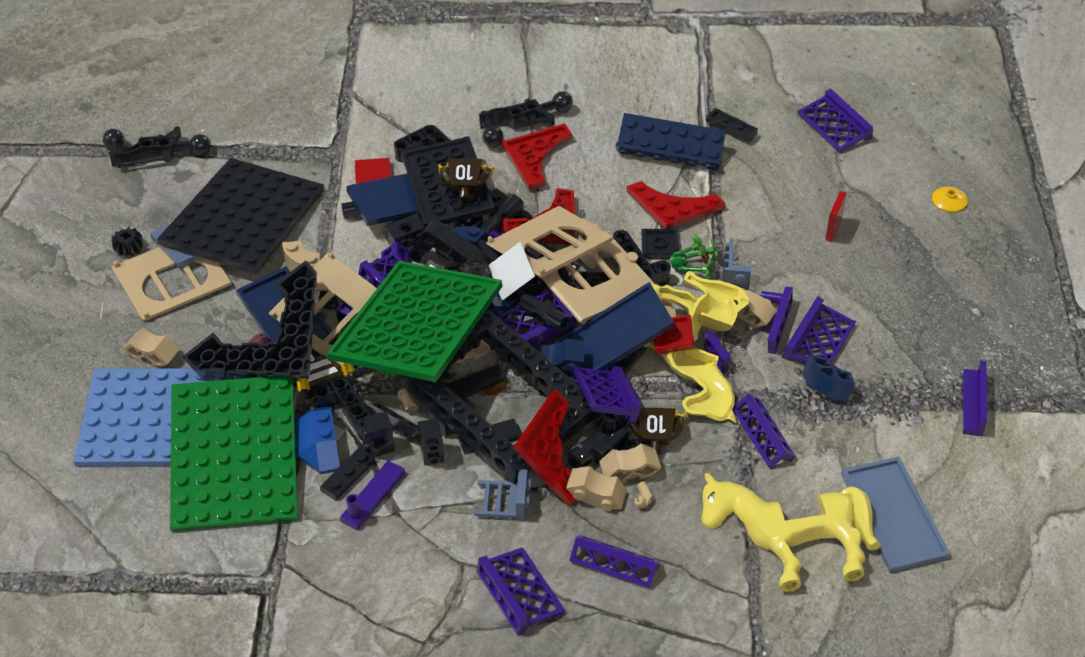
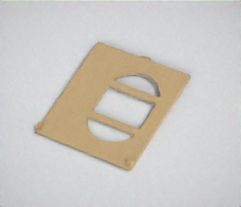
[486,206,614,278]
[537,231,654,325]
[111,247,232,321]
[269,252,377,365]

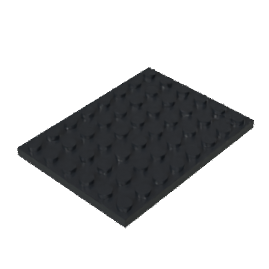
[157,158,325,274]

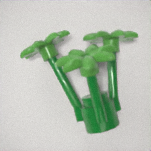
[670,233,719,280]

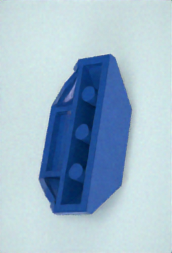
[295,406,340,474]

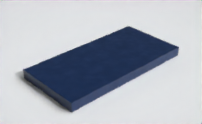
[346,174,420,226]
[236,266,338,379]
[551,282,676,386]

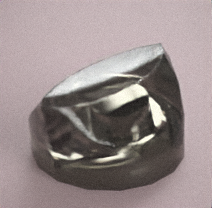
[461,258,490,277]

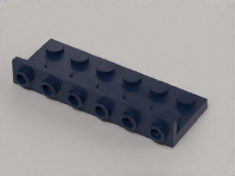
[615,113,726,170]

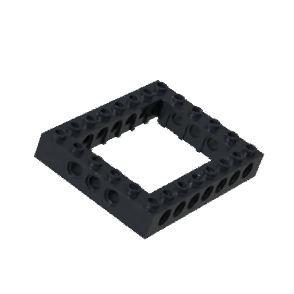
[399,308,600,484]

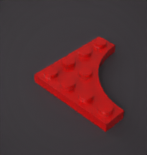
[502,123,572,190]
[626,181,726,230]
[503,188,576,245]
[513,390,575,505]

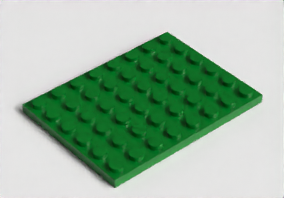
[327,261,503,382]
[170,376,298,532]

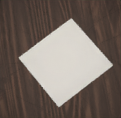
[488,242,535,300]

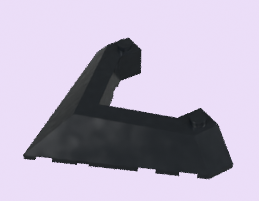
[182,261,317,379]

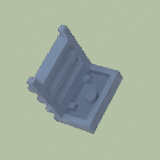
[722,238,751,290]
[474,469,531,521]

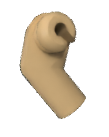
[634,481,653,509]

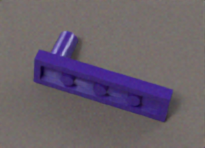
[760,286,793,354]
[340,460,405,531]

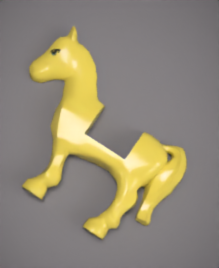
[644,271,749,423]
[701,473,881,592]

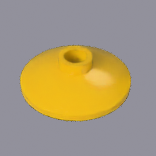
[932,186,968,213]

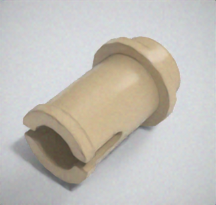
[397,388,418,413]

